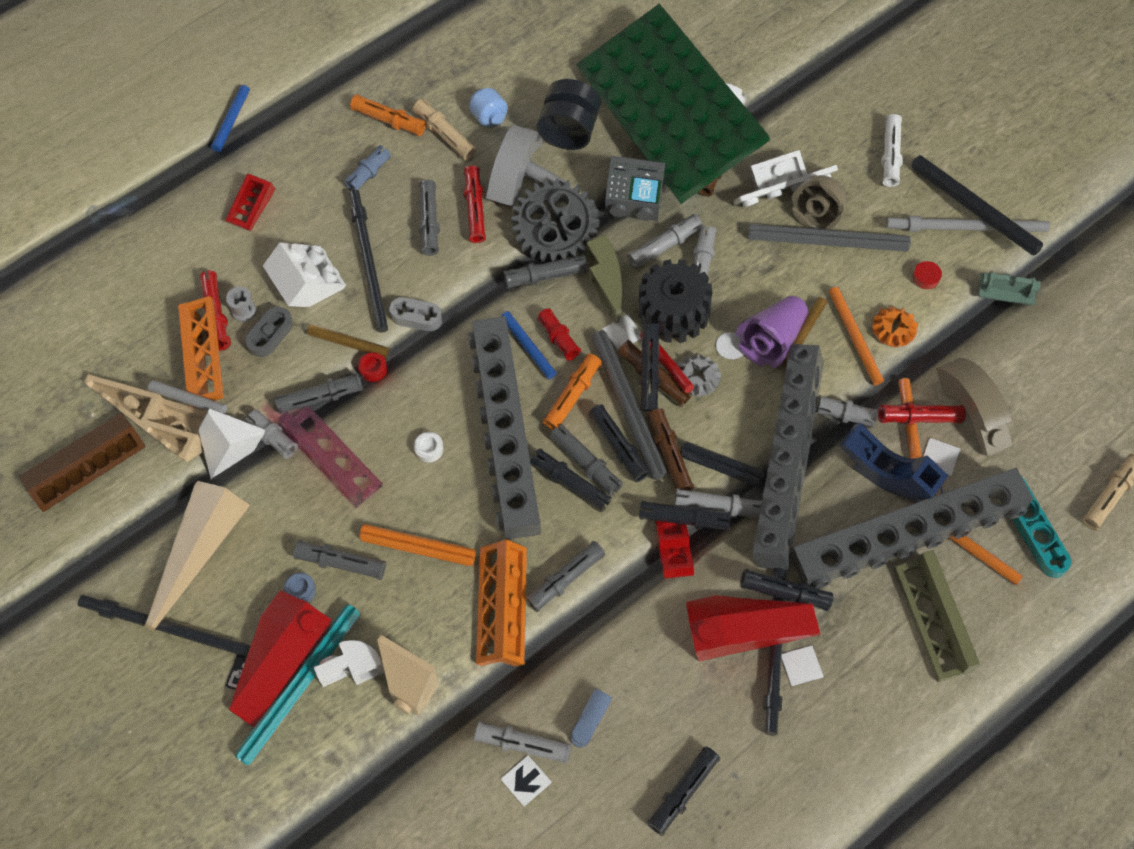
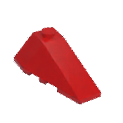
[229,590,332,728]

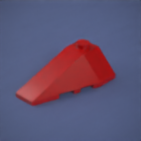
[686,595,821,662]

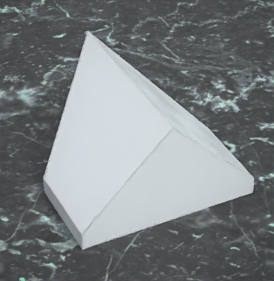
[198,409,265,479]

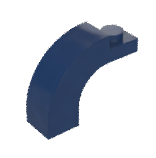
[839,423,948,500]

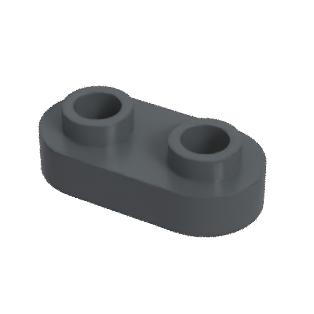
[246,307,293,357]

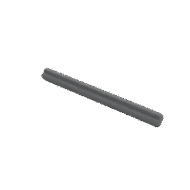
[748,224,911,252]
[592,330,666,480]

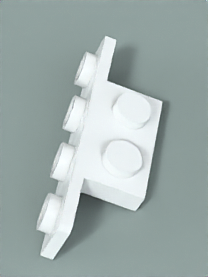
[733,150,838,208]

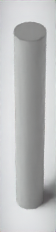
[148,380,227,414]

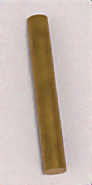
[781,297,827,367]
[307,325,390,359]

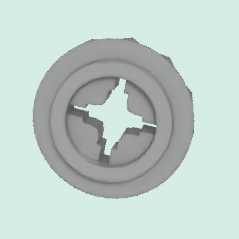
[678,353,721,396]

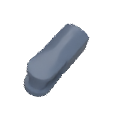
[571,689,612,748]

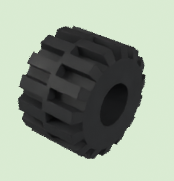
[638,259,712,343]

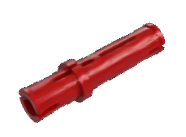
[463,166,486,243]
[878,403,966,425]

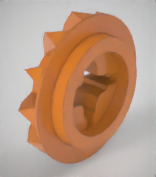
[872,305,918,347]

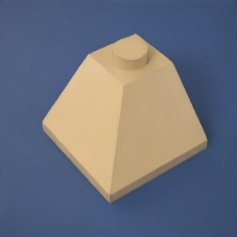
[377,635,439,716]

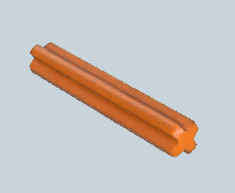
[359,524,476,566]

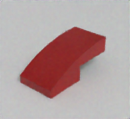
[655,521,694,579]

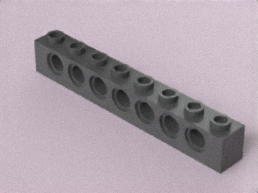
[468,316,541,540]
[753,344,824,570]
[791,467,1033,589]

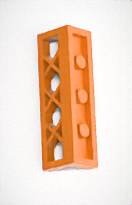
[178,296,224,411]
[476,539,527,666]

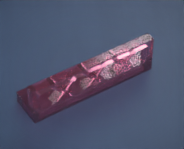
[278,406,383,508]

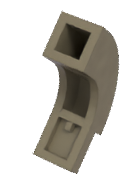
[936,358,1013,456]

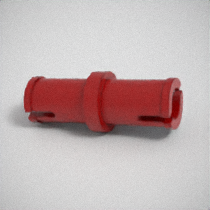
[537,308,581,361]

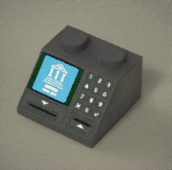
[605,156,665,221]

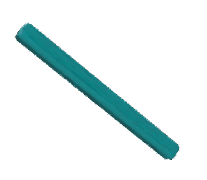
[235,604,360,765]

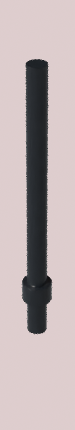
[349,190,388,333]
[763,568,786,736]
[77,595,251,657]

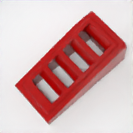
[225,173,276,231]

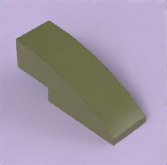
[586,234,622,324]

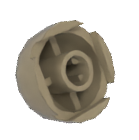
[791,175,848,230]

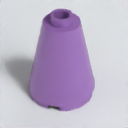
[736,296,808,368]

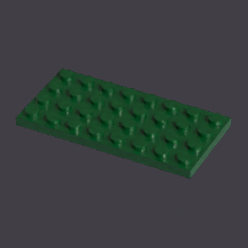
[576,3,770,204]

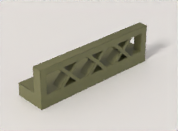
[893,550,980,682]

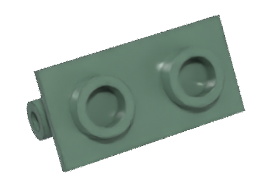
[979,271,1041,305]

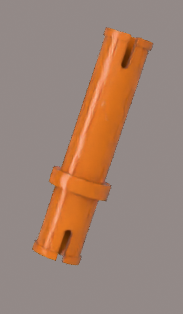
[350,94,426,137]
[542,353,602,430]

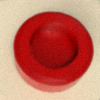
[912,261,942,289]
[358,352,387,382]

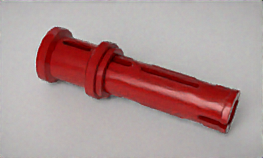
[199,270,231,351]

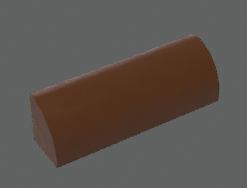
[19,412,146,512]

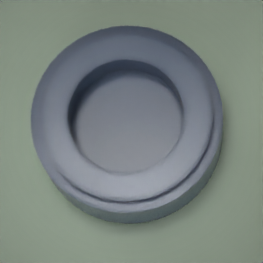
[284,573,316,603]

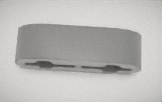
[389,297,442,331]

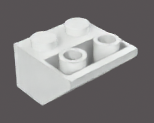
[263,242,346,307]

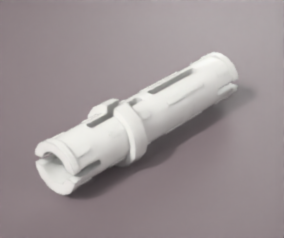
[881,114,903,187]

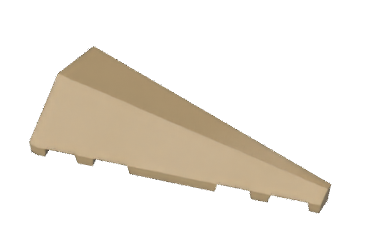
[84,374,208,462]
[145,481,250,632]

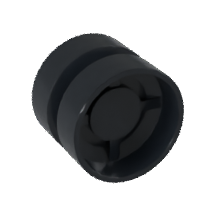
[537,79,601,150]

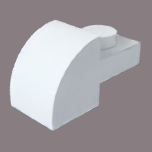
[314,640,385,687]

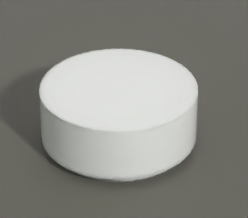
[414,432,444,462]

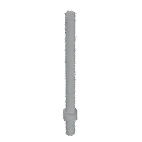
[886,215,1050,232]

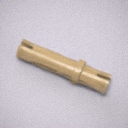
[413,99,477,160]
[1082,453,1134,531]

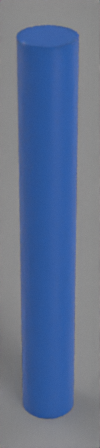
[211,85,250,152]
[501,311,557,380]

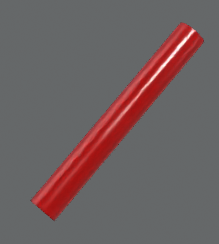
[640,333,695,393]

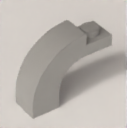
[486,125,543,206]

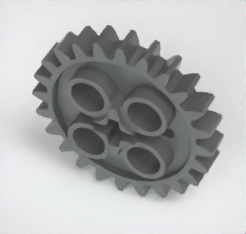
[511,179,599,264]

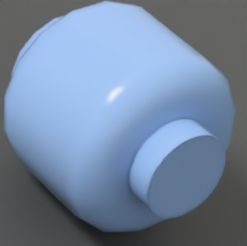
[469,88,508,127]

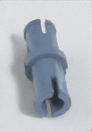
[343,145,391,190]

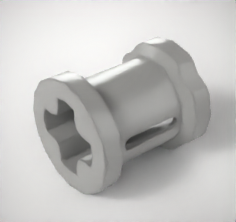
[226,286,256,322]

